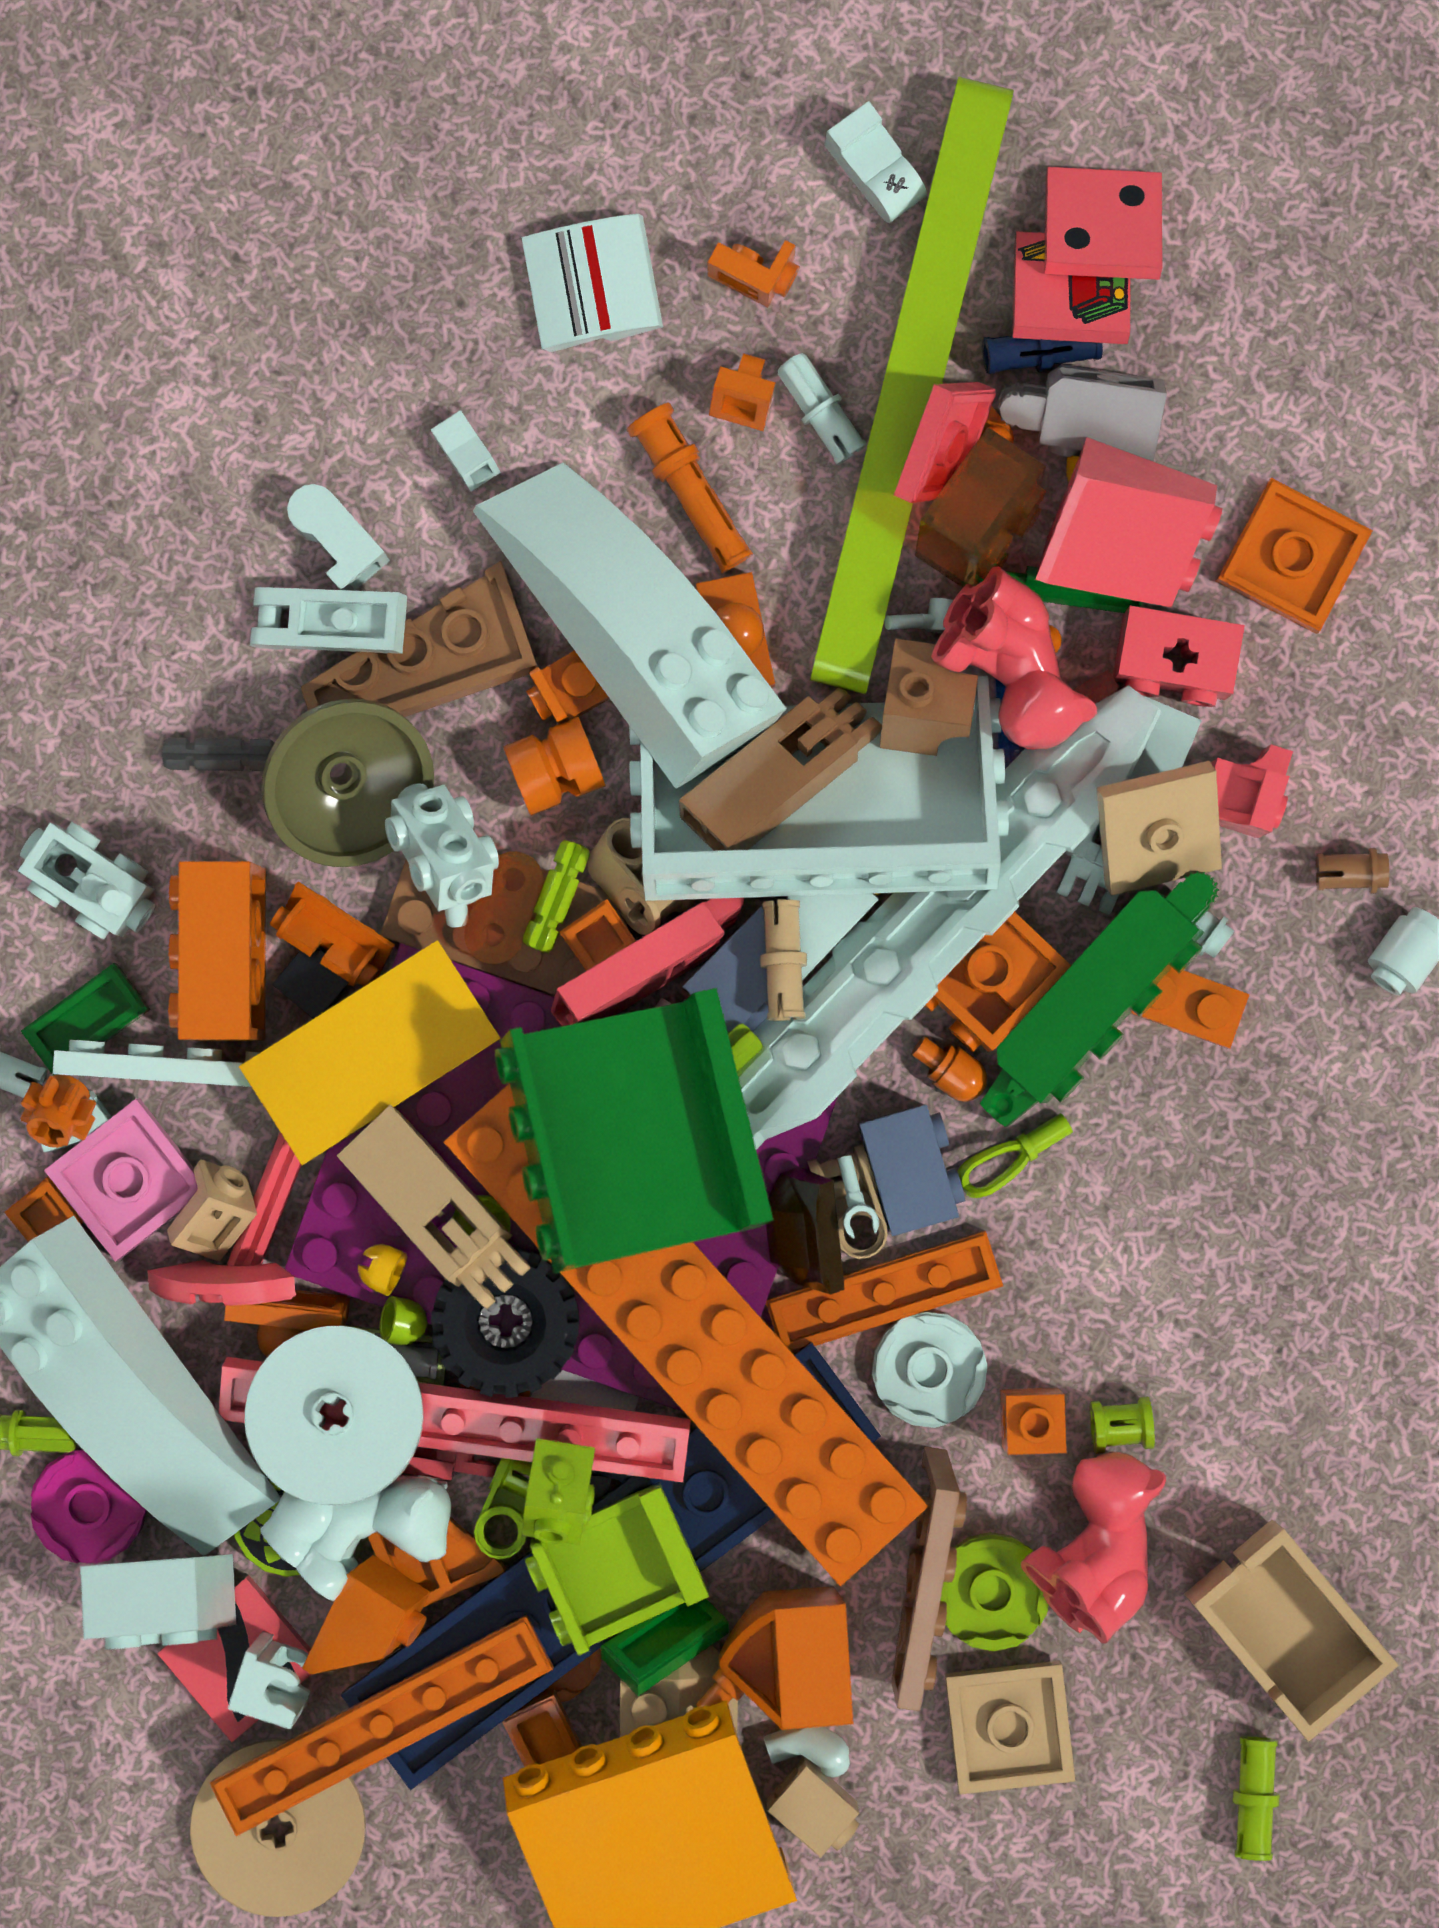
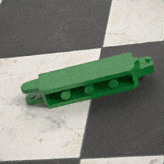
[980,871,1220,1127]

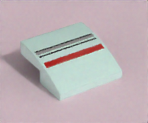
[521,213,663,352]

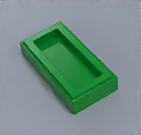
[21,963,151,1076]
[601,1598,729,1696]

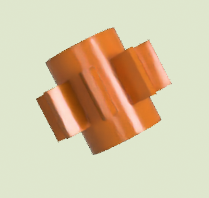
[20,1075,96,1148]

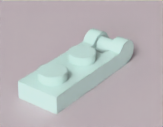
[250,587,407,654]

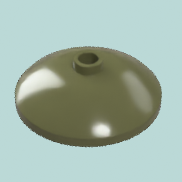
[261,699,434,867]

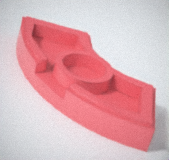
[147,1260,296,1306]

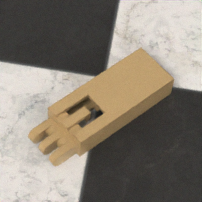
[337,1105,531,1309]

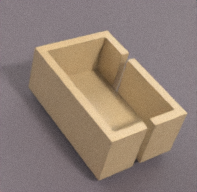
[1184,1519,1399,1742]

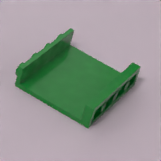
[495,988,773,1273]

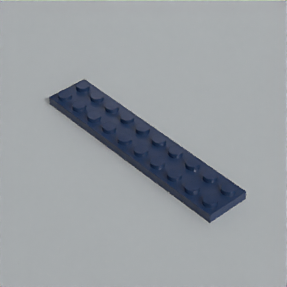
[341,1342,881,1791]

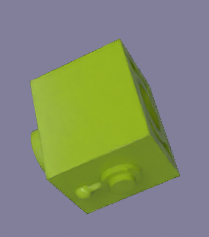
[522,1438,595,1545]

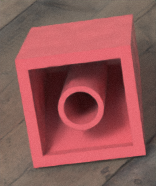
[1036,437,1223,607]

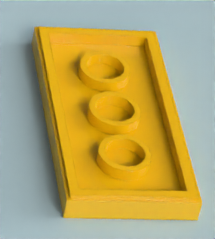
[238,940,501,1165]

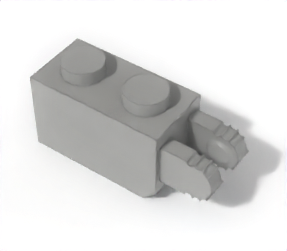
[998,364,1167,461]

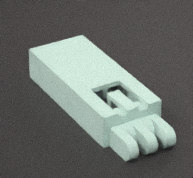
[1056,695,1202,915]

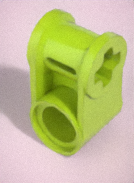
[474,1458,532,1559]

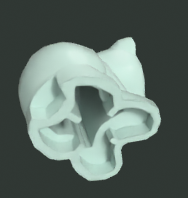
[261,1476,451,1601]

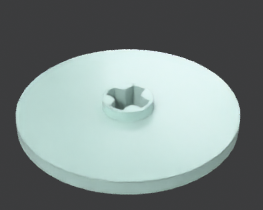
[245,1326,424,1505]

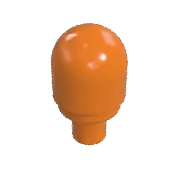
[911,1036,987,1102]

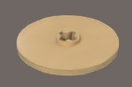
[190,1739,366,1917]

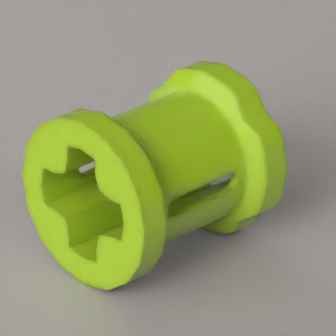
[1089,1396,1155,1454]

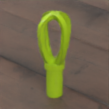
[958,1113,1073,1198]

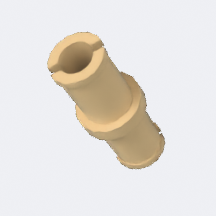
[760,900,807,1021]

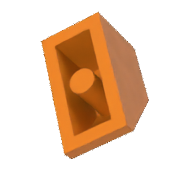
[302,1555,430,1675]

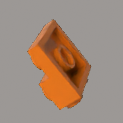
[924,912,1071,1052]

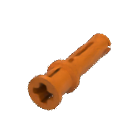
[626,402,753,573]

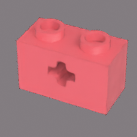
[1112,606,1245,707]

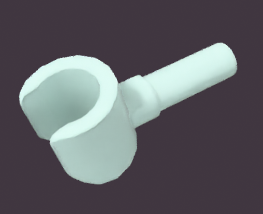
[884,598,953,633]
[838,1155,879,1239]

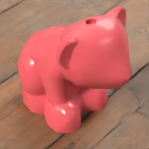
[931,566,1097,750]
[1021,1452,1166,1643]

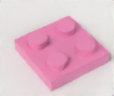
[44,1098,198,1262]

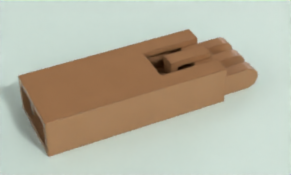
[679,687,882,851]

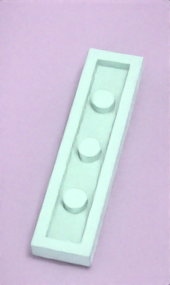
[53,1040,260,1087]

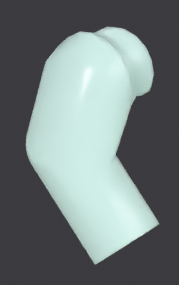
[763,1727,850,1778]

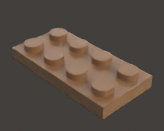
[380,854,628,995]

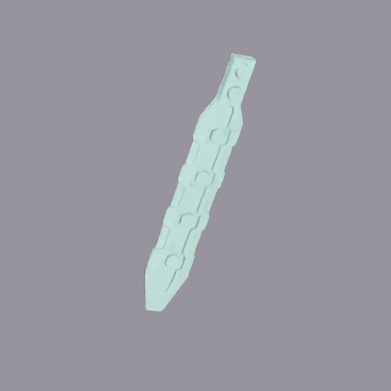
[737,685,1161,1150]

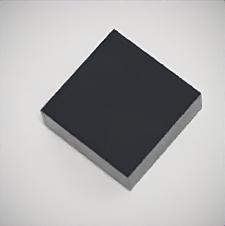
[272,947,349,1019]

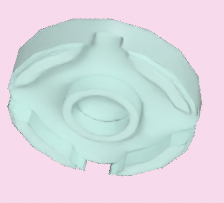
[871,1311,988,1428]

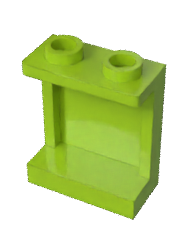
[525,1482,709,1656]

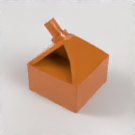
[696,1586,853,1730]

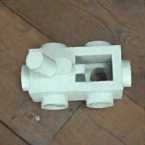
[385,783,499,927]
[18,821,156,939]

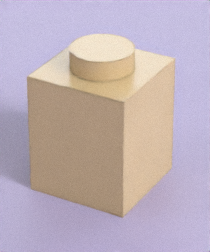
[767,1757,859,1858]

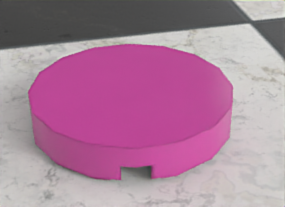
[30,1448,147,1564]

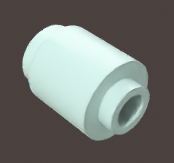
[1368,907,1439,996]

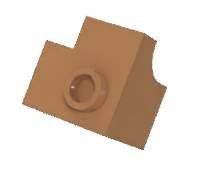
[880,639,978,756]

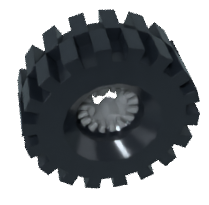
[431,1246,579,1398]

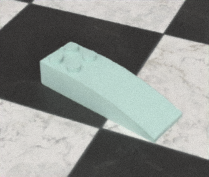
[473,462,787,788]
[0,1216,281,1556]

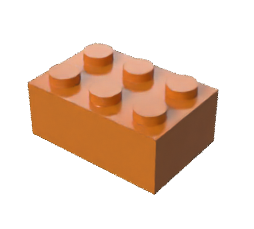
[168,861,266,1041]

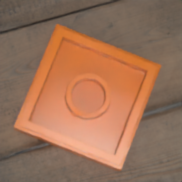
[1216,478,1373,634]

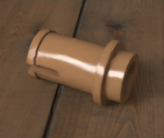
[1315,848,1389,894]

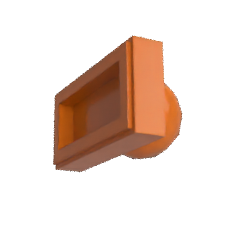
[696,572,775,687]
[224,1290,350,1357]

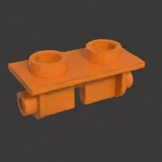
[269,881,395,987]

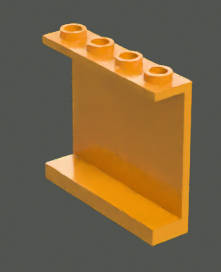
[502,1700,797,1928]

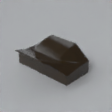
[766,1167,845,1295]

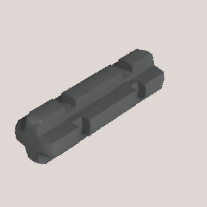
[162,738,275,771]

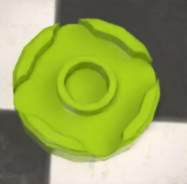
[940,1532,1049,1651]

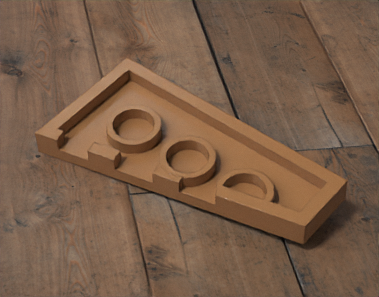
[301,561,538,717]
[891,1446,967,1711]

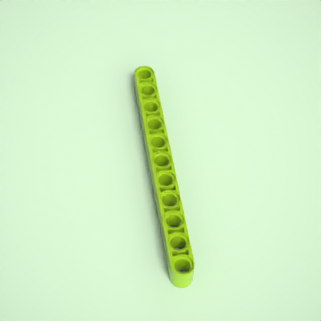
[810,76,1014,694]

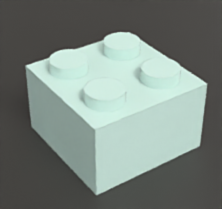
[80,1554,236,1649]

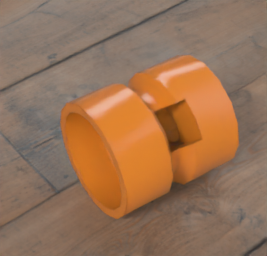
[503,716,606,816]

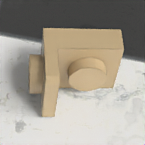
[167,1160,257,1262]

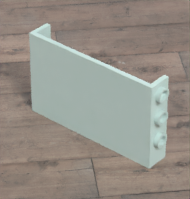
[629,676,1009,901]

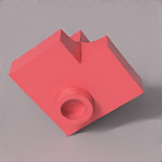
[1210,744,1293,838]

